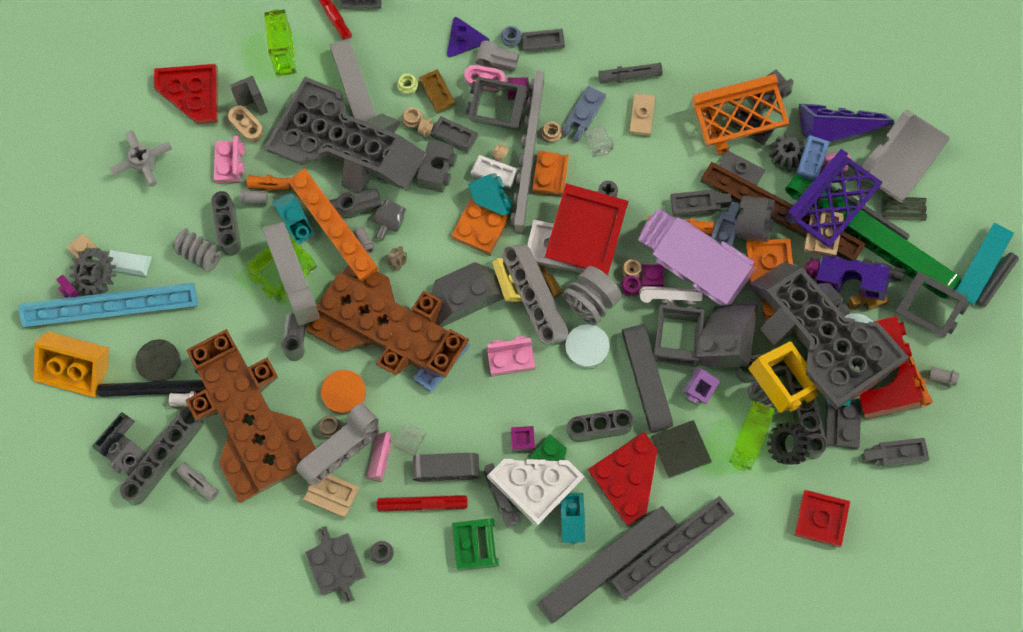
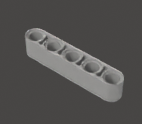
[329,38,376,122]
[502,244,568,344]

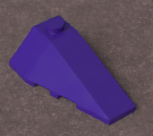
[798,104,894,142]

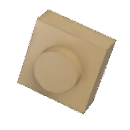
[67,233,98,258]

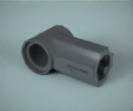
[281,313,306,361]

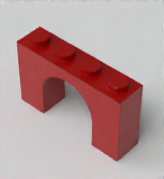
[860,316,924,420]

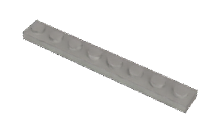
[511,71,544,234]

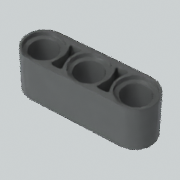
[211,191,241,256]
[567,409,633,442]
[413,453,480,482]

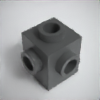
[105,435,147,475]

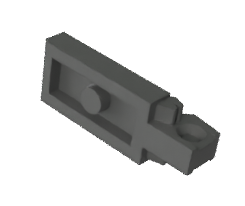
[670,189,732,217]
[861,438,930,467]
[483,463,520,528]

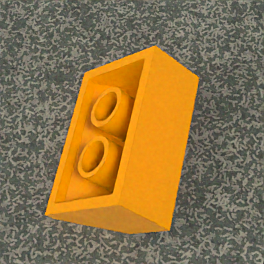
[33,331,109,398]

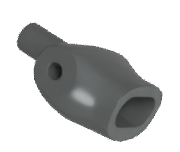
[373,199,406,241]

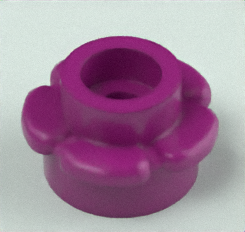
[805,257,820,279]
[621,276,642,297]

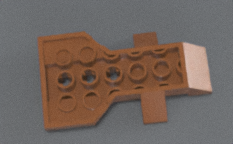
[305,264,469,378]
[185,329,316,504]

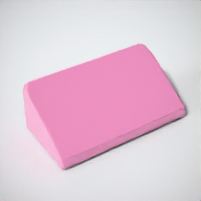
[366,432,393,482]

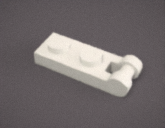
[639,286,703,304]

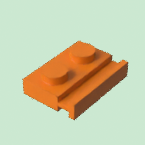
[532,151,569,196]

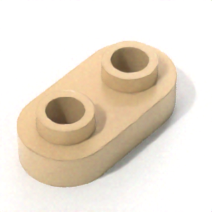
[228,105,264,142]

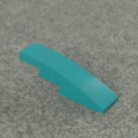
[956,222,1014,306]

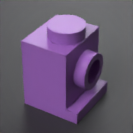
[683,369,720,405]

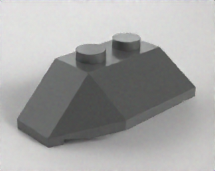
[431,262,504,327]

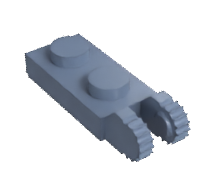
[562,86,606,142]

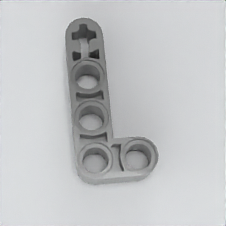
[296,403,379,486]

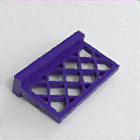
[785,149,883,248]

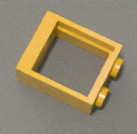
[748,341,818,413]

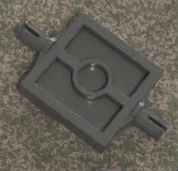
[305,526,366,603]

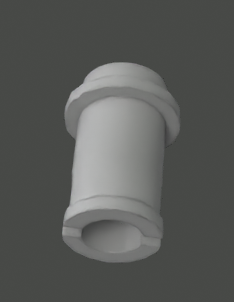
[240,188,268,205]
[352,226,375,254]
[928,366,959,387]

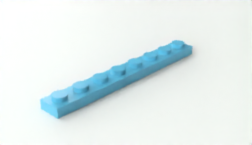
[18,282,199,327]

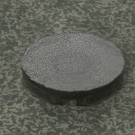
[135,339,181,382]

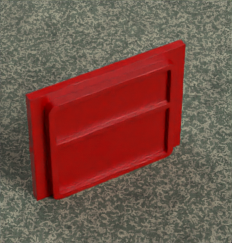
[544,183,629,275]

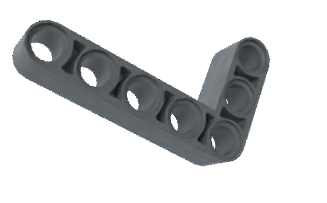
[736,349,827,459]

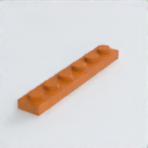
[288,168,379,282]

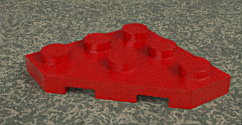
[154,64,218,125]
[588,432,658,527]

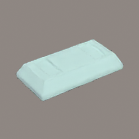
[108,249,152,277]

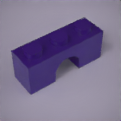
[816,256,891,301]

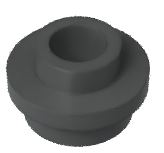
[370,541,394,565]

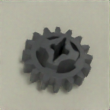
[69,248,117,295]

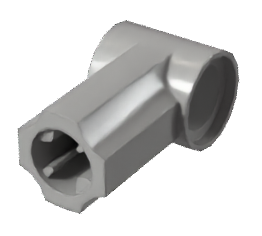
[475,41,519,71]

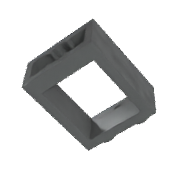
[466,76,528,131]
[896,270,969,338]
[654,303,705,367]

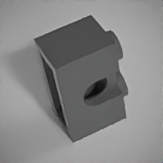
[417,141,457,193]

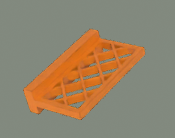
[691,74,789,147]

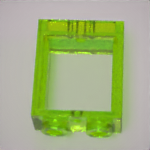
[264,9,297,77]
[245,236,317,302]
[729,401,775,471]

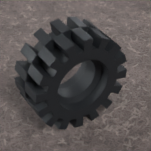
[767,422,812,465]

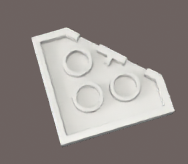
[487,459,585,526]

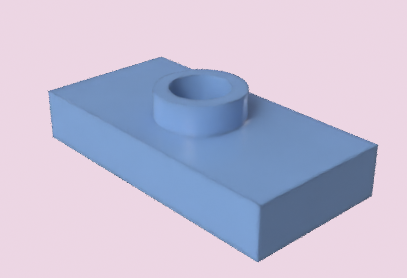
[796,135,829,181]

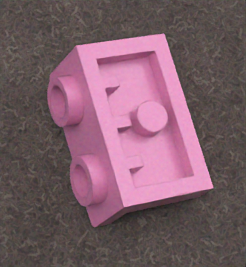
[214,135,245,183]
[487,336,535,377]

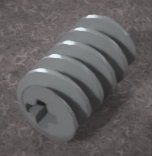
[173,228,222,271]

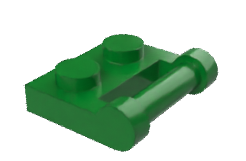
[452,518,499,571]

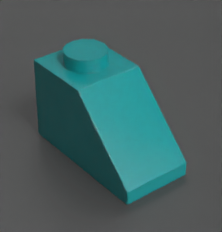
[560,493,585,544]

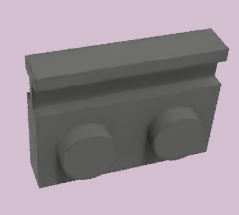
[825,402,861,449]

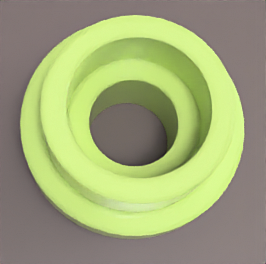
[397,74,418,94]

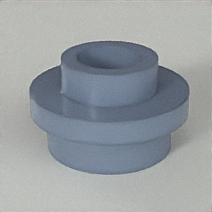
[501,26,522,46]

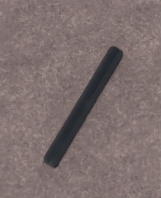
[97,380,207,397]

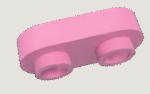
[464,65,506,91]

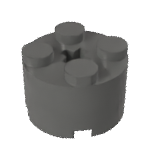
[736,195,775,242]

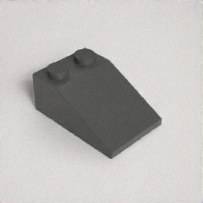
[697,304,758,368]

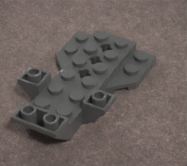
[264,77,426,193]
[749,262,909,410]

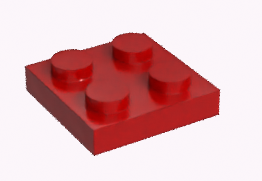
[794,490,851,548]

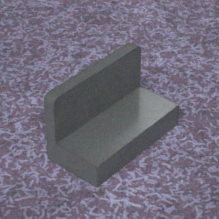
[229,75,268,115]

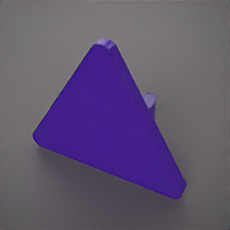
[447,17,490,58]

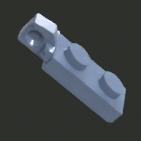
[711,202,740,246]

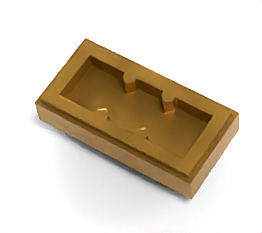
[419,69,456,114]

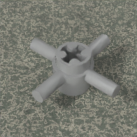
[110,130,172,187]

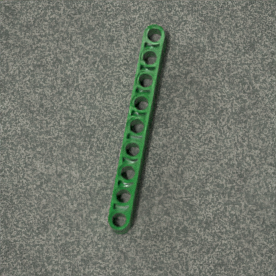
[785,175,961,299]

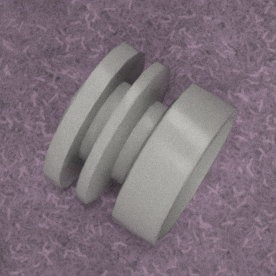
[562,266,622,325]

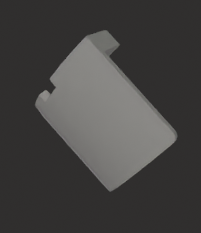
[859,109,950,202]

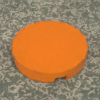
[321,370,366,415]

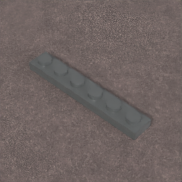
[610,496,734,601]

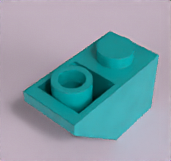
[468,173,512,216]
[272,192,316,245]

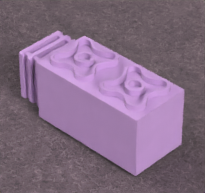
[638,208,757,306]

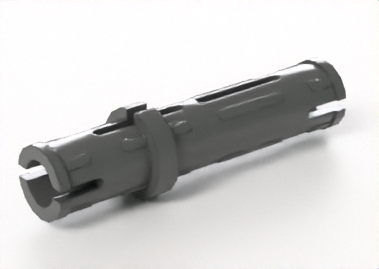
[598,62,663,84]

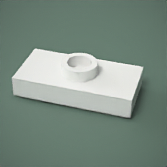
[471,155,519,190]

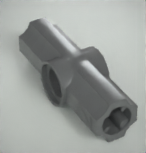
[329,188,381,219]

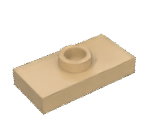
[629,94,655,137]

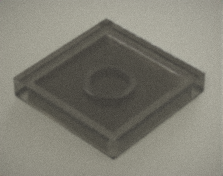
[651,420,712,479]

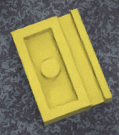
[492,258,522,302]

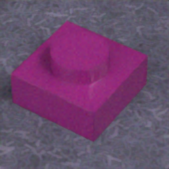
[508,77,529,100]
[641,264,664,287]
[56,274,81,298]
[511,426,535,452]

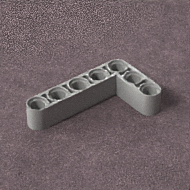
[262,221,320,326]

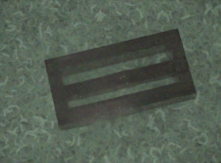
[881,196,927,221]

